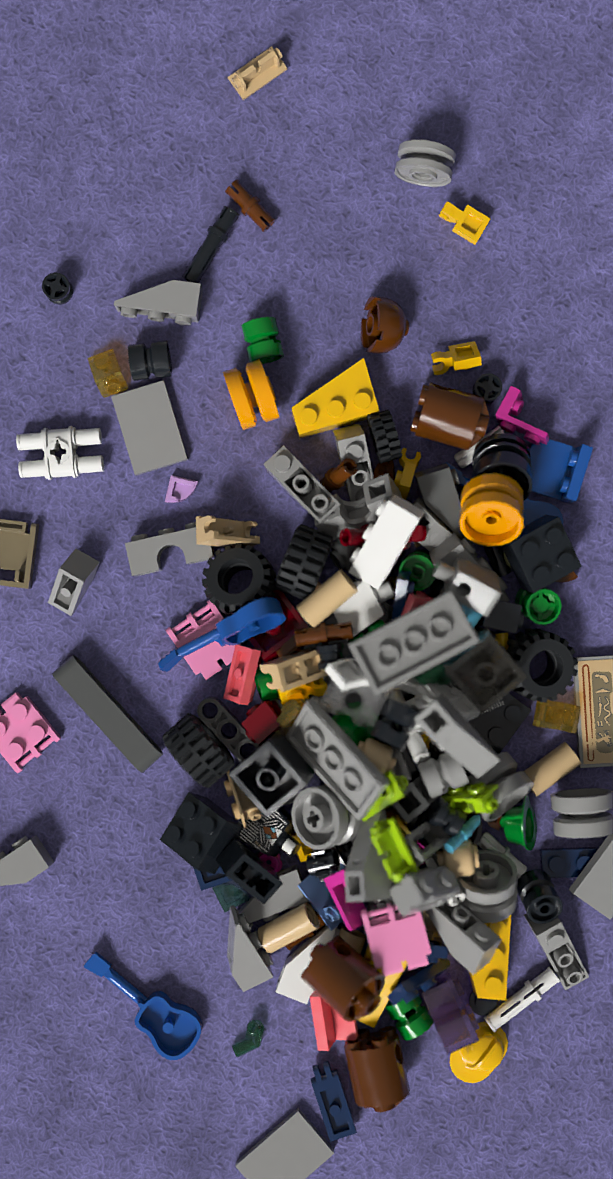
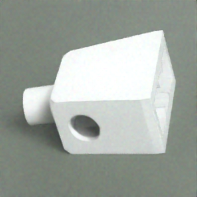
[333,580,395,640]

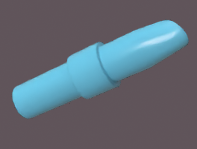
[444,814,481,853]

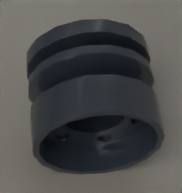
[472,433,532,500]

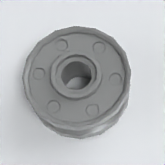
[394,140,456,187]

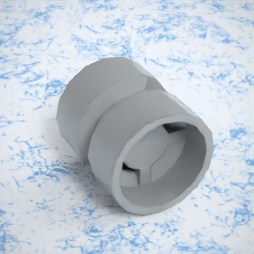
[417,752,469,798]

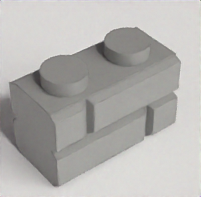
[390,865,460,916]

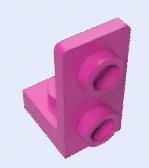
[495,386,549,445]
[324,868,369,931]

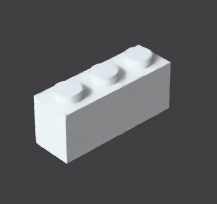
[349,495,424,590]

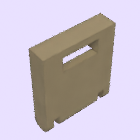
[0,519,39,589]

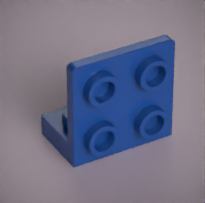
[530,439,593,504]

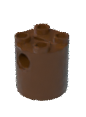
[410,382,490,450]
[301,935,385,1022]
[344,1026,410,1112]

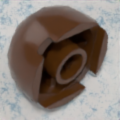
[361,296,409,353]

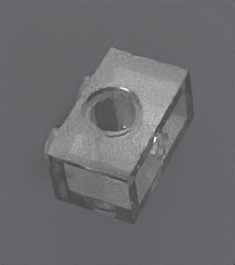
[321,679,389,728]

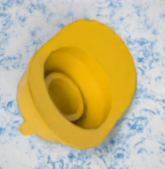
[449,1021,508,1083]

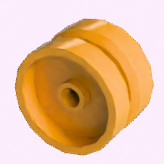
[223,359,279,430]
[460,474,524,546]

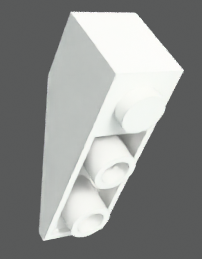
[276,925,340,1004]

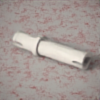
[484,967,560,1032]

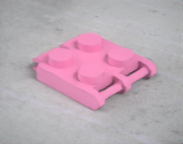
[166,599,242,680]
[0,692,61,774]
[360,903,432,976]

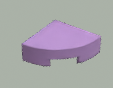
[165,475,198,503]

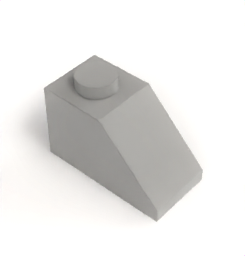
[48,549,100,616]

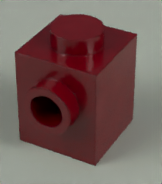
[241,700,292,745]

